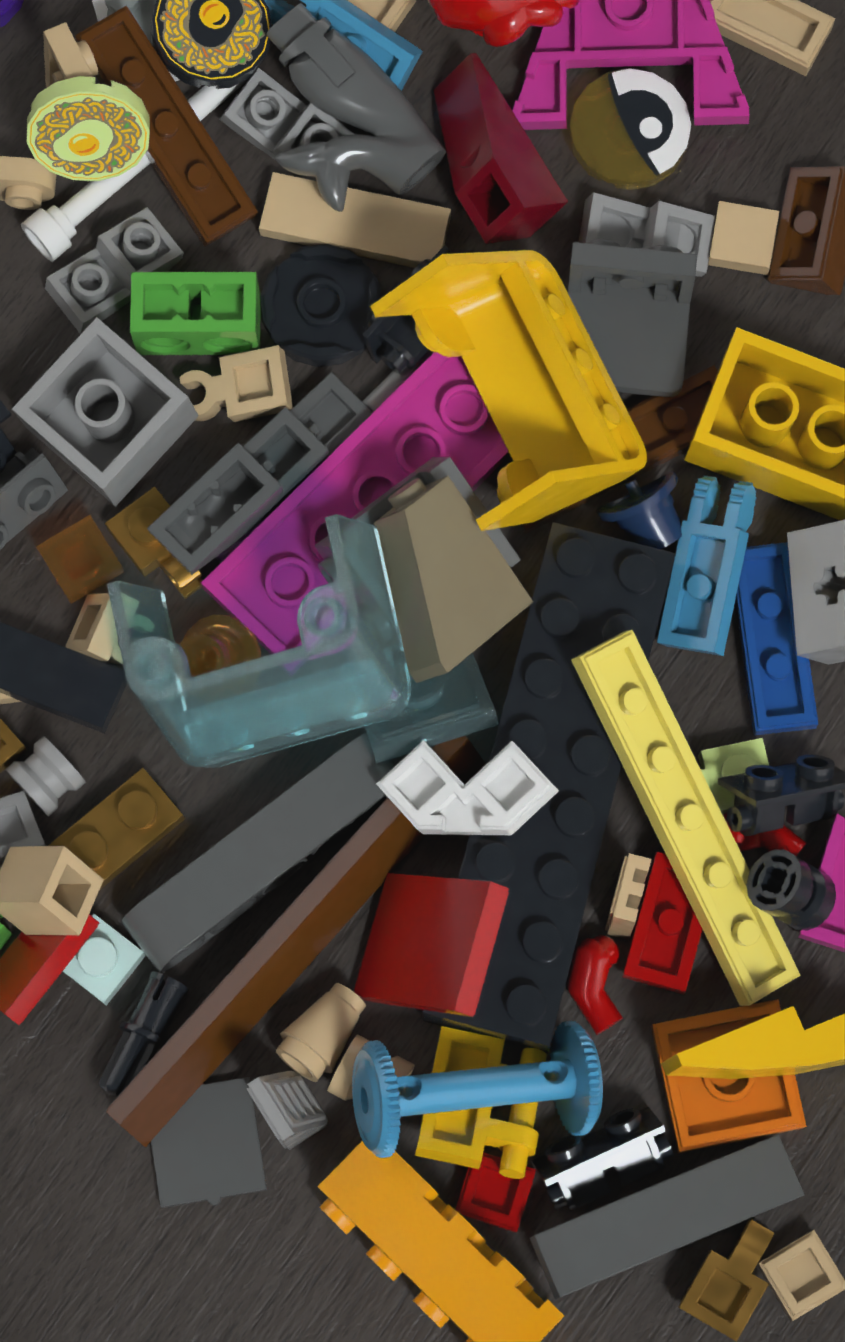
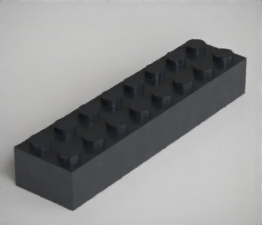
[423,522,676,1054]

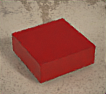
[455,1152,536,1233]

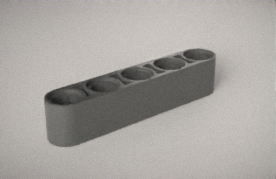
[121,733,395,973]

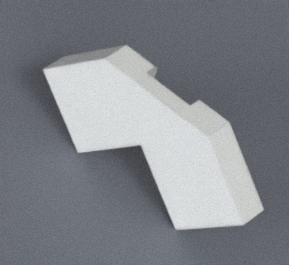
[376,740,559,835]

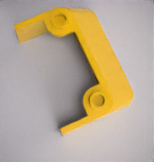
[370,250,647,531]

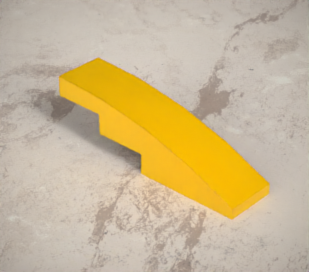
[661,1006,845,1079]

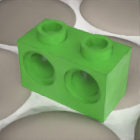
[130,272,261,355]

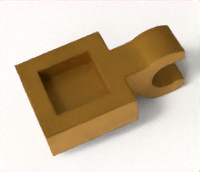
[105,487,203,599]
[678,1219,774,1342]

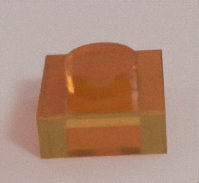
[36,515,124,604]

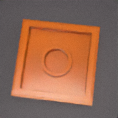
[651,999,807,1153]

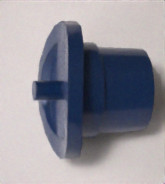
[596,471,682,549]

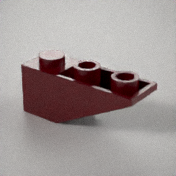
[434,53,568,244]

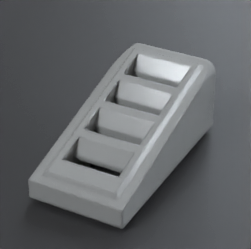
[247,1071,328,1150]

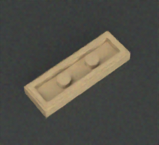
[259,172,451,268]

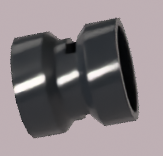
[746,849,836,931]

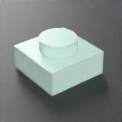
[62,914,146,1006]

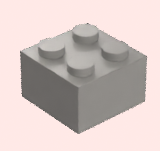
[12,317,198,507]

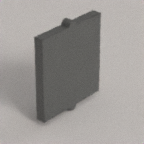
[151,1077,267,1208]

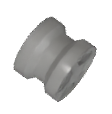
[6,736,86,817]

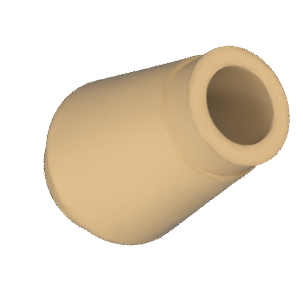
[276,983,366,1082]

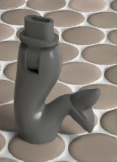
[266,3,446,212]

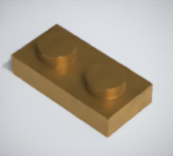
[48,768,185,890]

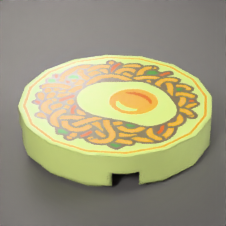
[27,76,150,181]

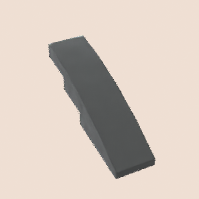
[147,372,373,575]
[530,1134,805,1300]

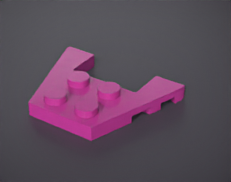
[512,0,749,130]

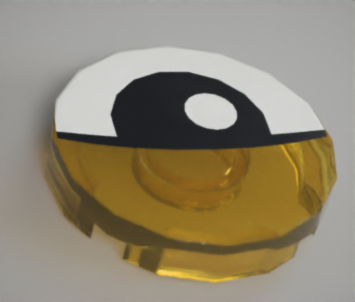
[569,68,691,190]

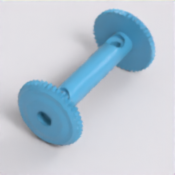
[352,1021,603,1158]

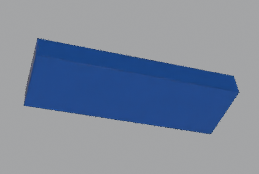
[735,542,818,736]

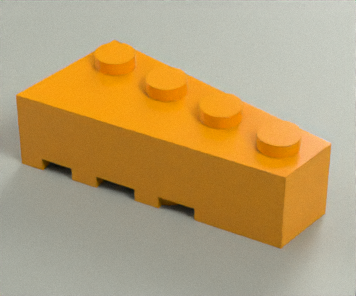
[318,1141,564,1342]

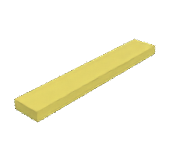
[571,630,801,1006]

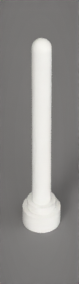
[21,78,249,262]

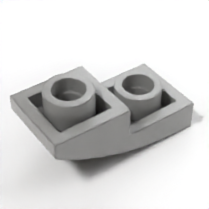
[219,68,355,181]
[45,207,184,334]

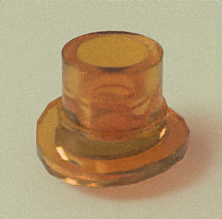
[174,614,261,702]

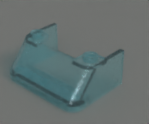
[107,514,411,768]

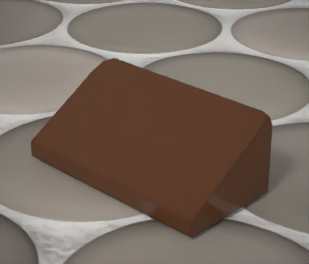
[768,166,845,295]

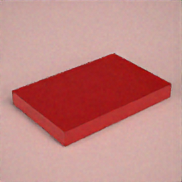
[353,873,509,1017]

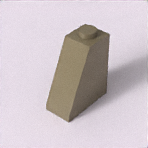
[374,476,533,683]

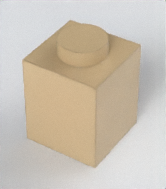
[0,846,104,936]

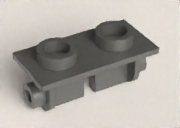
[0,447,69,550]

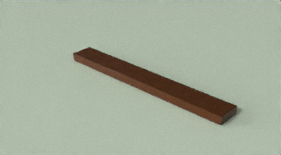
[106,727,486,1148]

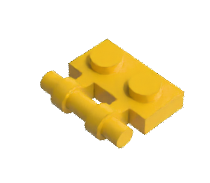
[415,1026,547,1179]

